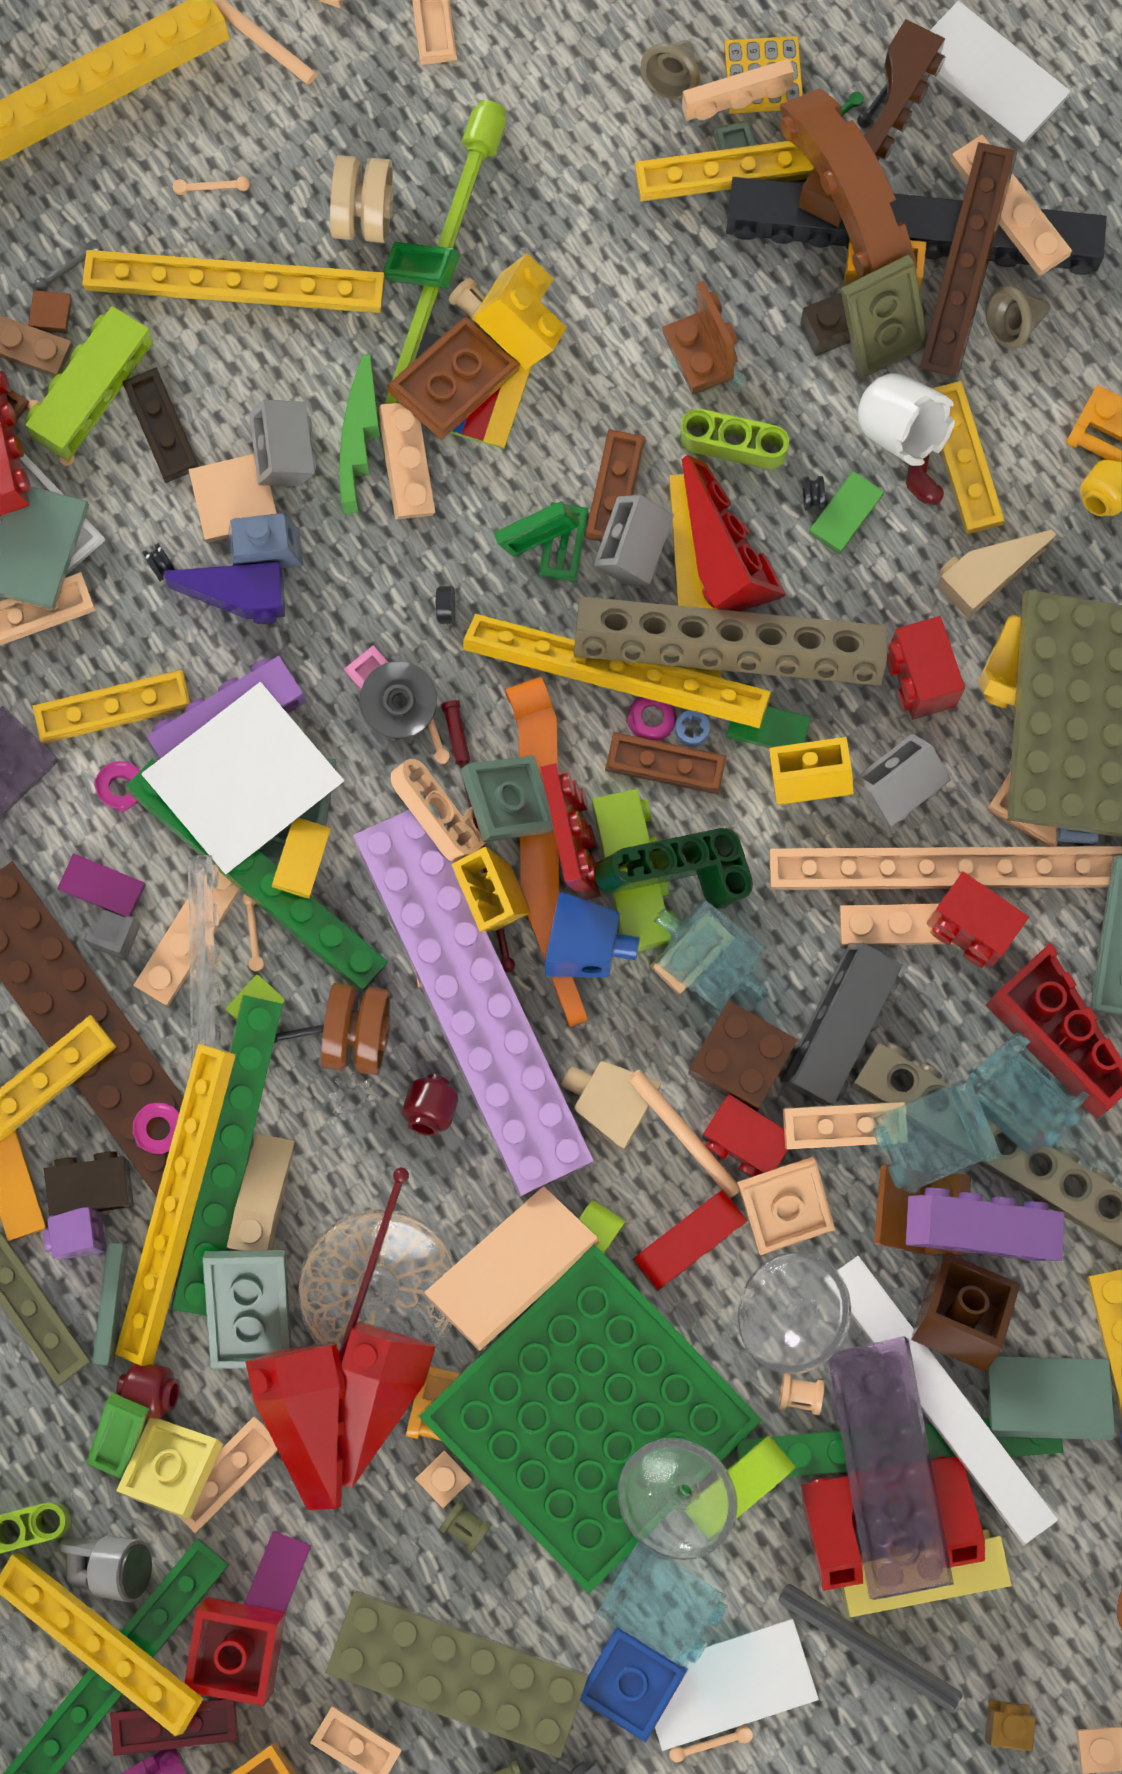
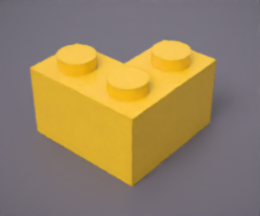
[472,253,567,370]

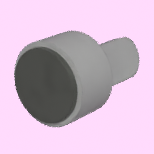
[60,1535,152,1603]

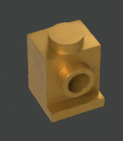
[985,1699,1036,1751]

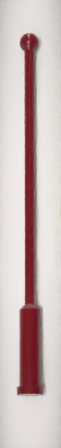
[441,700,515,972]
[339,1167,409,1364]

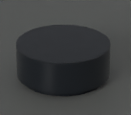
[435,586,455,624]

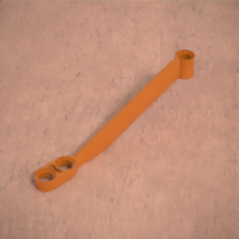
[505,676,588,1028]

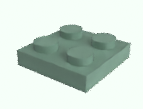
[460,755,554,842]

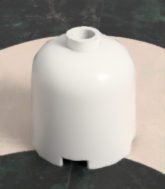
[857,373,955,466]

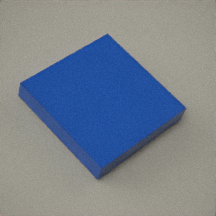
[580,1625,688,1743]

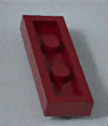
[110,1699,239,1756]

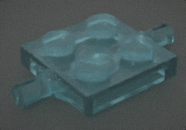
[654,900,768,1011]

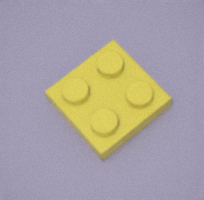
[116,1418,223,1520]

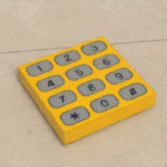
[724,36,803,114]

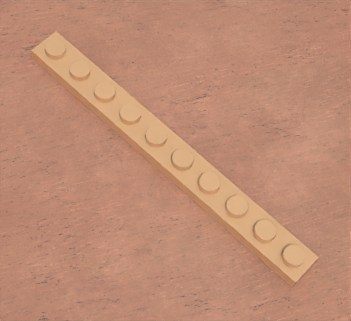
[769,846,1122,890]

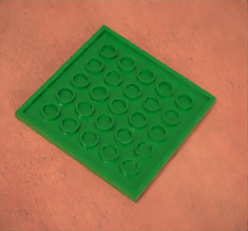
[418,1244,762,1594]

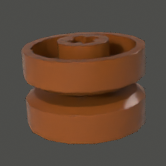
[321,983,390,1075]

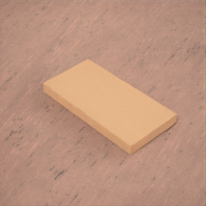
[424,1186,599,1351]

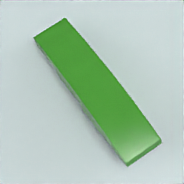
[339,354,381,514]

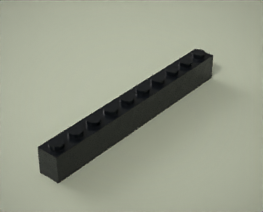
[726,177,1107,275]

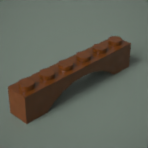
[798,19,946,227]

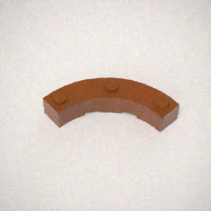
[780,88,917,277]

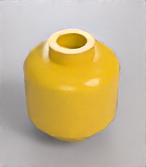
[1079,460,1122,517]

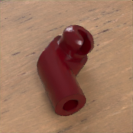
[906,454,944,505]

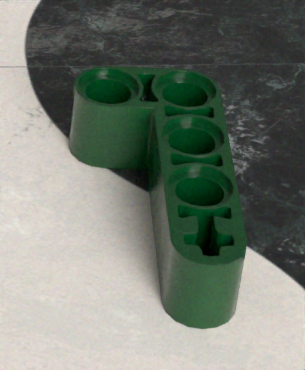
[594,828,753,909]

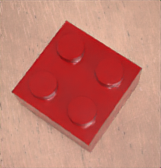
[886,615,965,720]
[926,871,1029,969]
[184,1597,286,1706]

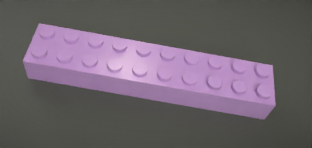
[353,810,594,1198]

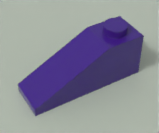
[164,562,285,624]

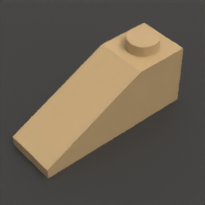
[937,529,1056,619]
[227,1133,295,1251]

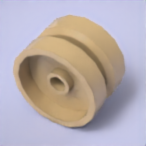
[330,155,394,243]

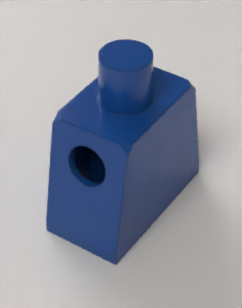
[545,892,640,977]

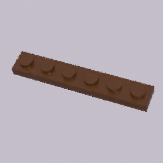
[920,142,1017,378]

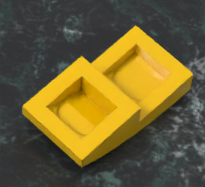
[271,817,331,899]

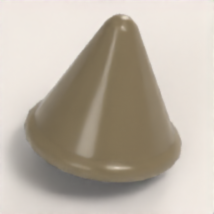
[640,40,700,100]
[986,285,1050,349]

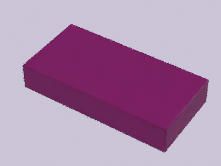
[57,853,146,917]
[244,1531,312,1612]

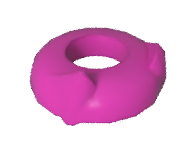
[626,697,677,741]
[94,761,140,813]
[132,1103,179,1154]

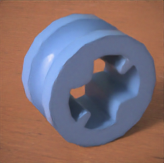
[675,710,710,747]

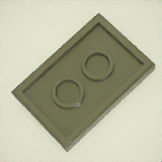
[840,255,927,378]

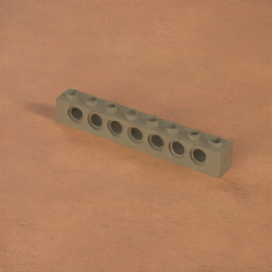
[574,596,887,686]
[851,1042,1122,1252]

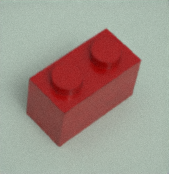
[702,1094,788,1178]

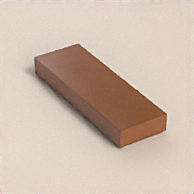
[585,429,645,542]
[605,732,727,795]

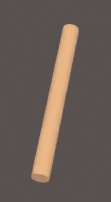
[214,0,317,85]
[628,1070,740,1198]

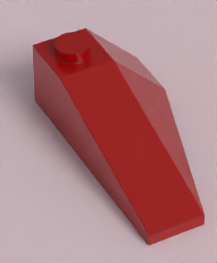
[681,455,786,611]
[337,1321,436,1489]
[245,1344,345,1510]

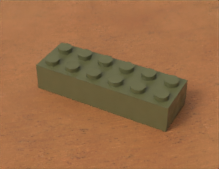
[325,1591,588,1758]

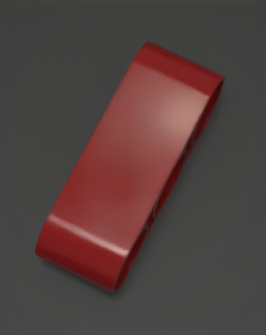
[632,1189,748,1291]

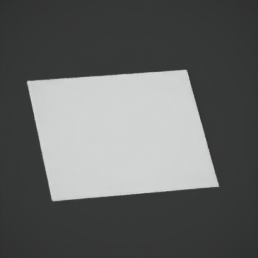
[142,682,344,875]

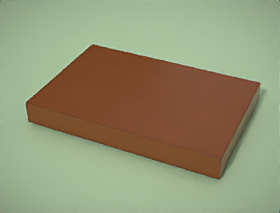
[387,316,520,440]

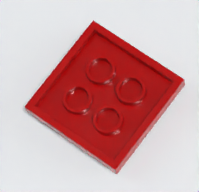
[540,763,601,900]

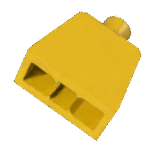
[451,846,530,932]

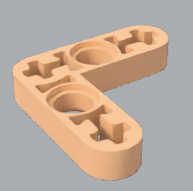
[391,759,487,862]

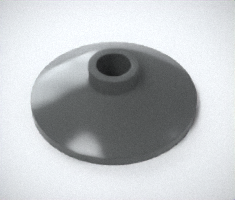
[360,661,437,739]

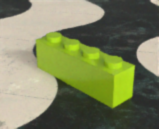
[25,306,154,462]
[592,789,678,952]

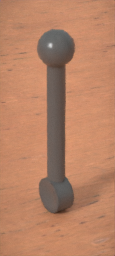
[34,241,101,291]

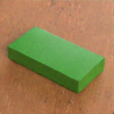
[809,471,884,554]
[86,1393,149,1479]

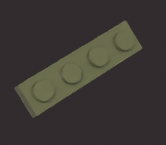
[0,1232,92,1386]

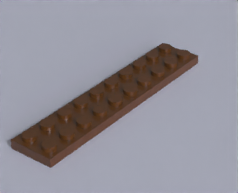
[0,861,184,1197]

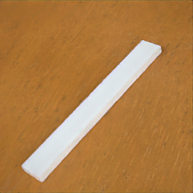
[825,1256,1058,1546]

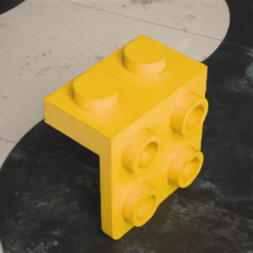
[977,615,1021,708]

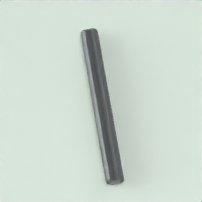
[778,1584,962,1712]

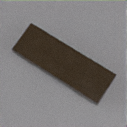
[122,367,199,483]

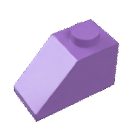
[43,1207,106,1260]

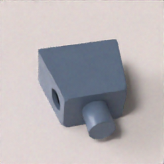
[228,513,303,569]

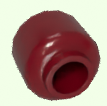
[402,1074,458,1136]
[116,1364,180,1419]

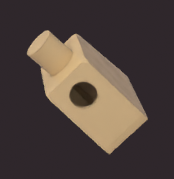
[561,1061,661,1153]

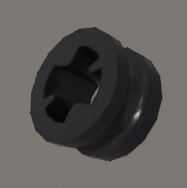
[803,476,825,511]
[142,543,175,582]

